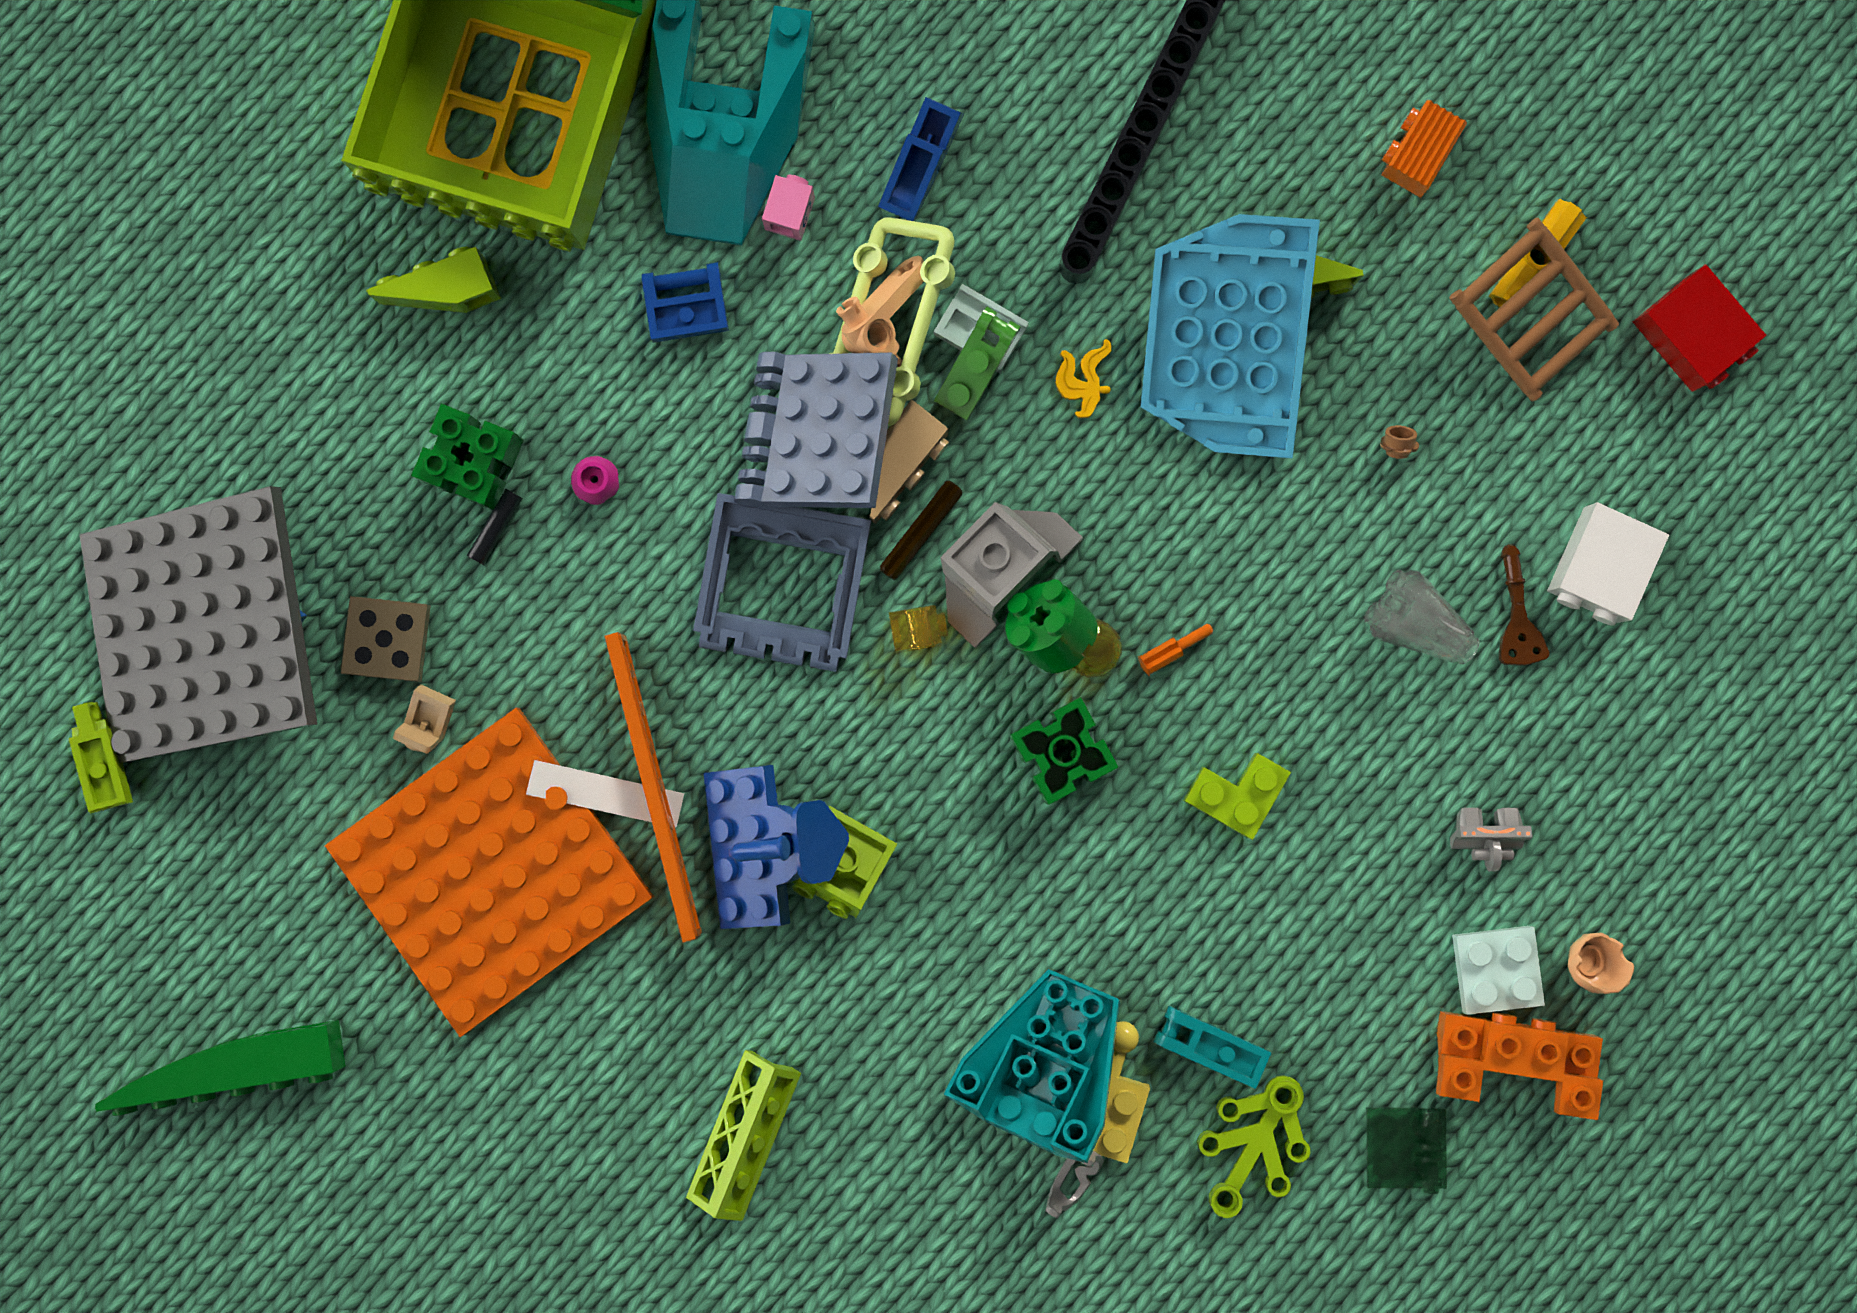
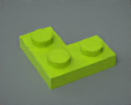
[1183,753,1291,840]

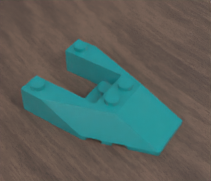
[646,0,815,245]

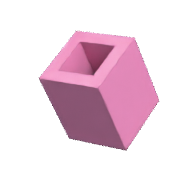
[762,174,815,241]

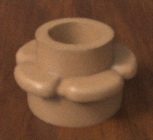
[1380,425,1419,459]

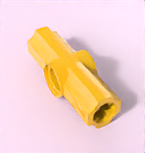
[1489,199,1587,315]

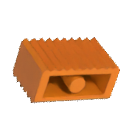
[1381,100,1467,198]

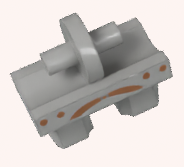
[1450,808,1532,872]

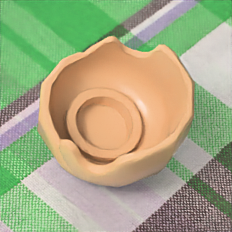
[1568,932,1634,994]

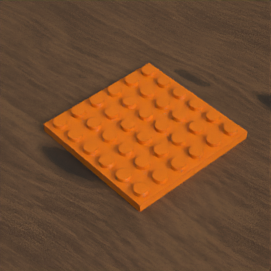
[324,708,654,1037]

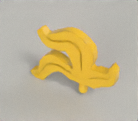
[1055,339,1111,418]

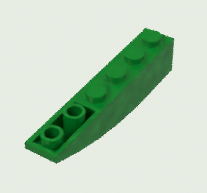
[95,1020,346,1116]

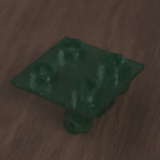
[1366,1107,1447,1194]

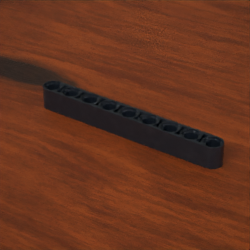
[1059,0,1226,284]

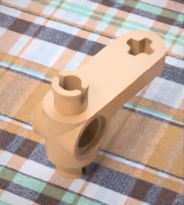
[836,256,924,367]

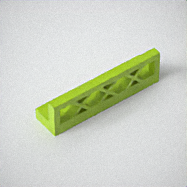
[686,1050,801,1221]

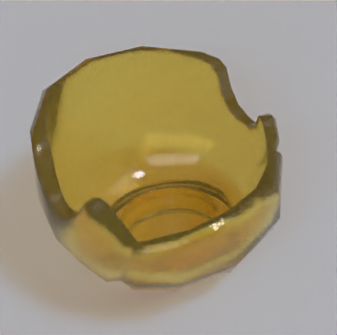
[1072,619,1122,678]

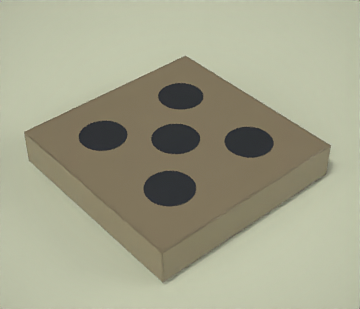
[341,596,431,682]

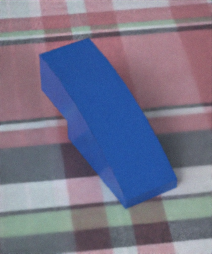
[878,97,964,221]

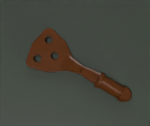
[1499,544,1550,666]

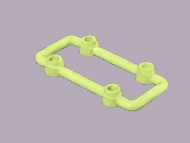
[829,217,955,427]

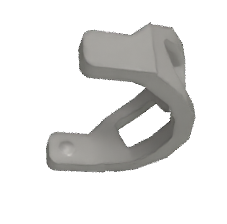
[1046,1151,1104,1218]

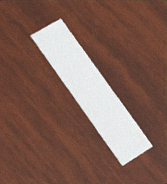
[526,760,685,827]

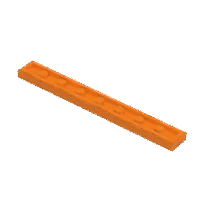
[605,632,702,942]

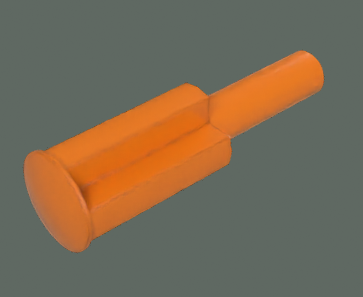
[1137,624,1213,676]

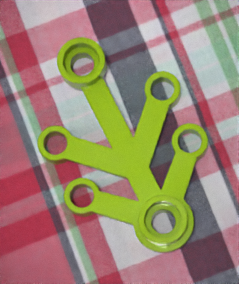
[1197,1075,1311,1218]

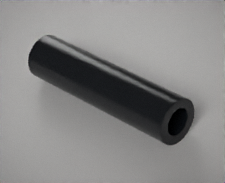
[467,489,523,565]

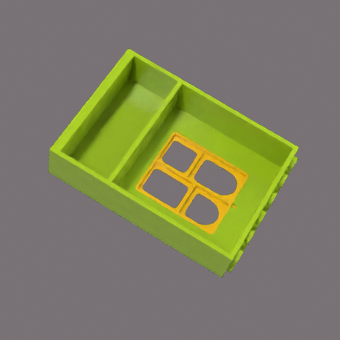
[341,0,657,252]

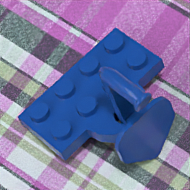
[704,765,849,929]

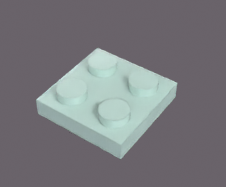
[1452,926,1545,1015]

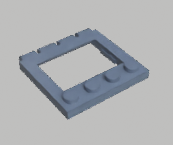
[693,493,872,672]

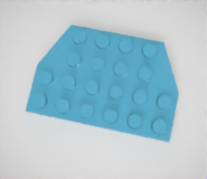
[1141,214,1320,458]

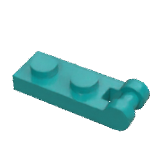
[1153,1005,1271,1089]

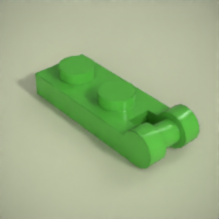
[934,306,1021,420]

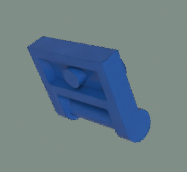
[642,262,729,343]

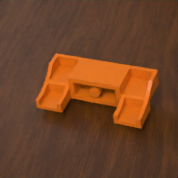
[1436,1011,1603,1120]

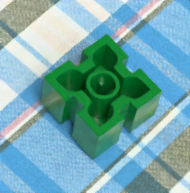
[411,403,524,510]
[1009,697,1118,805]

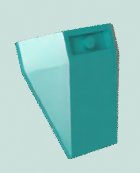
[944,969,1120,1163]

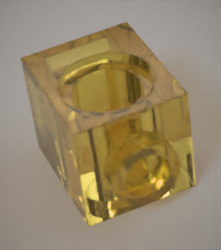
[889,605,948,653]

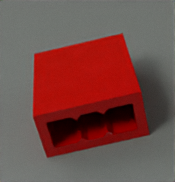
[1632,264,1767,392]

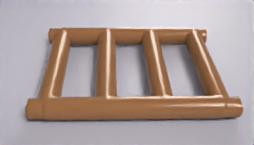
[1449,218,1619,402]

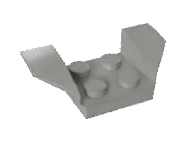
[940,502,1084,649]

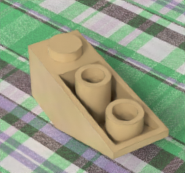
[870,400,949,524]

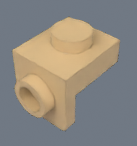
[393,684,456,754]

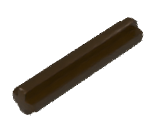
[880,480,962,580]

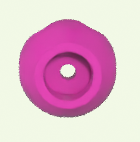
[571,456,619,505]

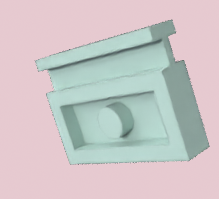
[934,284,1029,373]

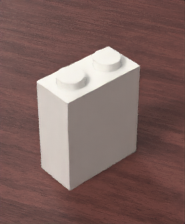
[1547,502,1669,626]

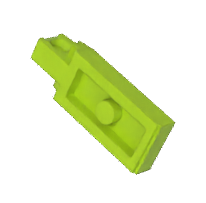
[68,702,133,814]

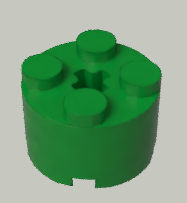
[1005,579,1098,673]

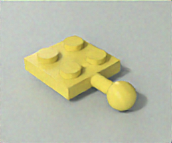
[1093,1021,1150,1163]

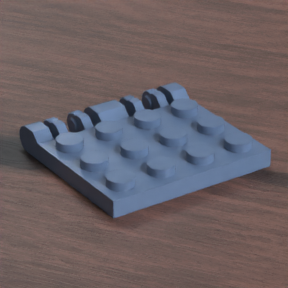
[734,352,898,508]

